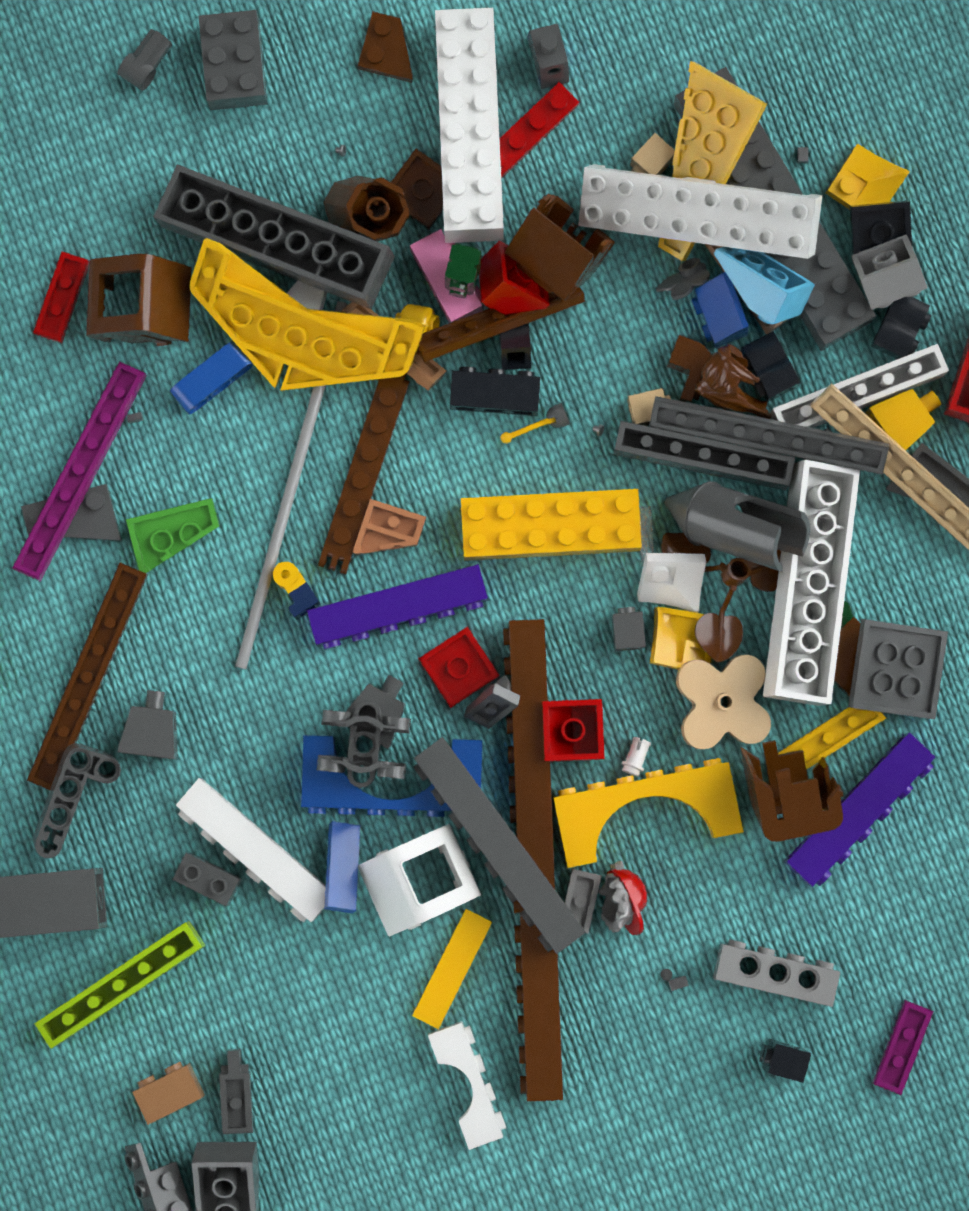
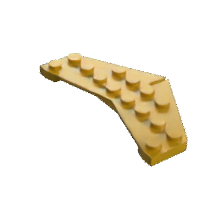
[190,238,426,391]

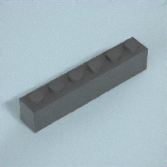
[613,421,795,491]

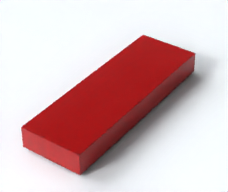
[33,251,90,344]

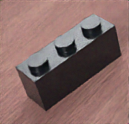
[450,367,540,416]

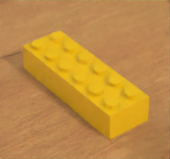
[461,489,642,561]

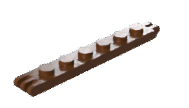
[318,373,410,575]

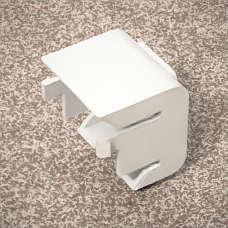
[358,824,481,937]

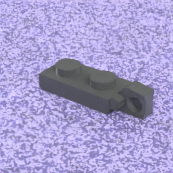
[219,1049,253,1135]

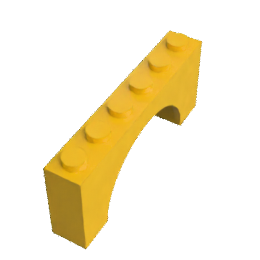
[553,758,744,868]

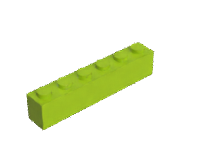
[34,921,206,1049]

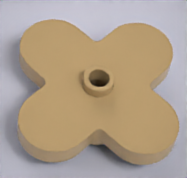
[676,655,771,749]

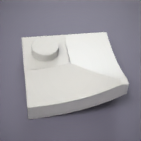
[637,553,706,613]

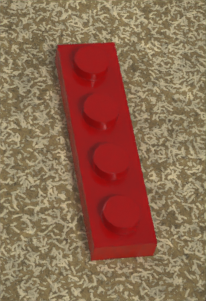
[499,82,579,179]

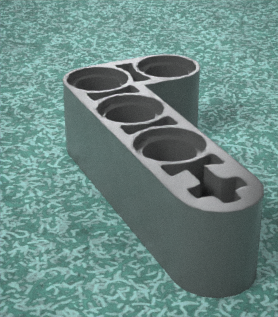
[33,743,121,858]

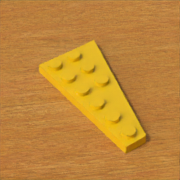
[658,61,767,261]

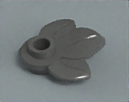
[656,258,710,300]

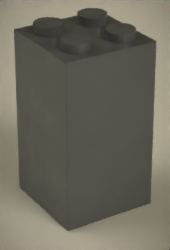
[0,868,108,938]

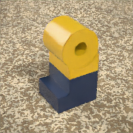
[273,562,321,620]

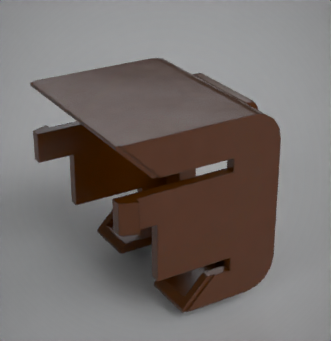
[505,193,615,301]
[86,254,192,346]
[740,740,844,842]

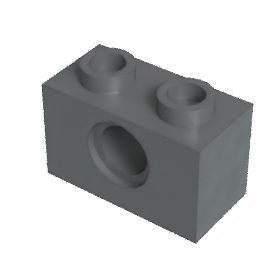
[172,852,243,906]

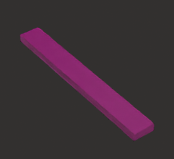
[12,361,147,582]

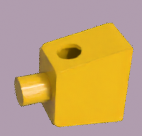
[865,389,941,450]

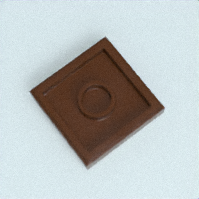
[391,148,443,230]

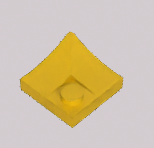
[825,144,910,210]
[650,607,711,670]

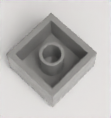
[851,234,928,310]

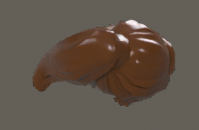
[694,344,772,419]

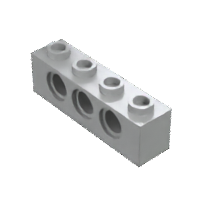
[713,939,840,1007]

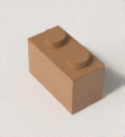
[132,1062,205,1125]

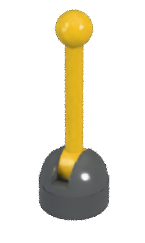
[500,403,570,444]

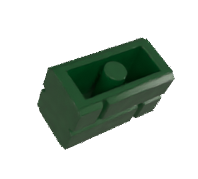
[445,244,481,298]

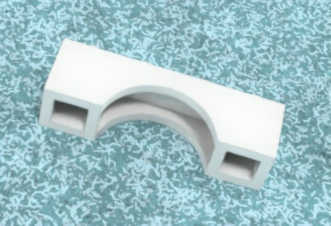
[428,1021,506,1150]

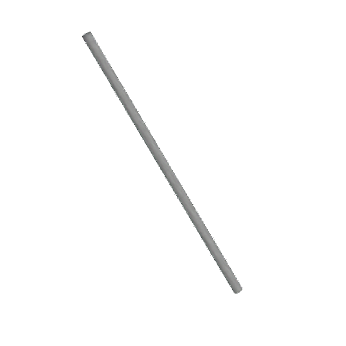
[235,301,348,670]

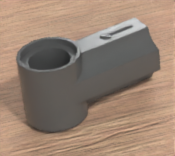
[117,29,172,91]

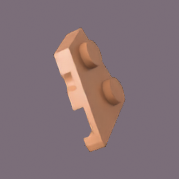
[352,499,426,555]

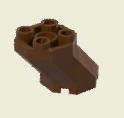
[323,175,410,242]

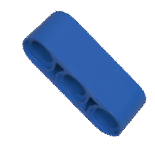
[170,340,254,415]

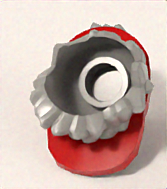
[598,861,648,935]

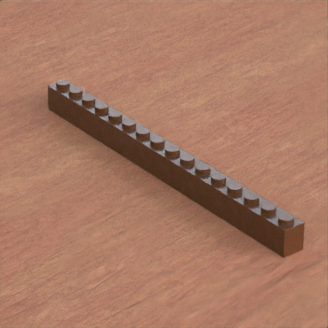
[503,619,563,1101]

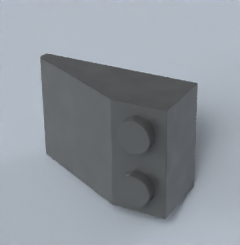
[192,1142,259,1211]

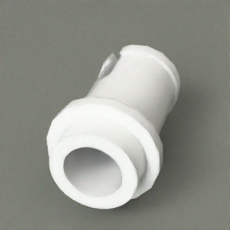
[621,737,651,777]

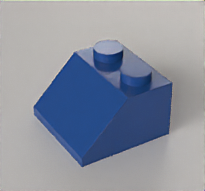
[691,272,749,348]

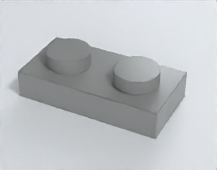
[564,869,602,934]

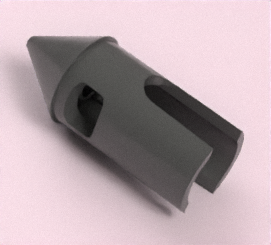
[664,481,810,572]

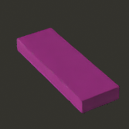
[872,1000,934,1095]

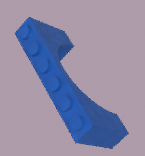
[301,735,482,817]

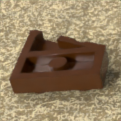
[358,11,413,83]

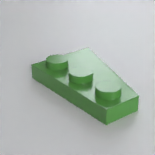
[126,498,220,573]

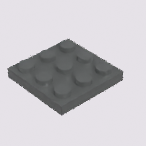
[848,619,948,720]

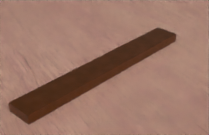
[27,563,148,790]

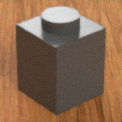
[612,607,646,651]

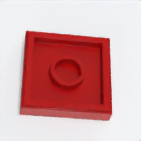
[418,627,500,708]

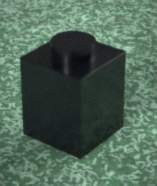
[500,323,531,370]

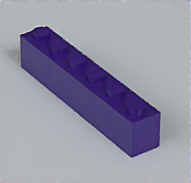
[307,564,488,650]
[783,732,935,887]

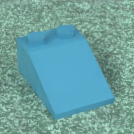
[714,247,815,324]

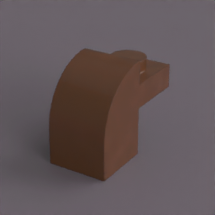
[667,335,711,403]

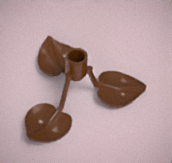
[661,532,781,662]

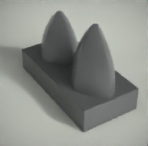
[464,675,520,729]

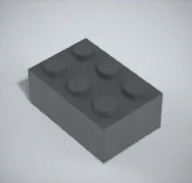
[198,10,268,110]

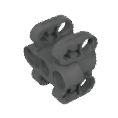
[316,701,411,788]

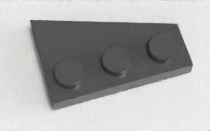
[885,443,969,508]
[21,484,122,541]

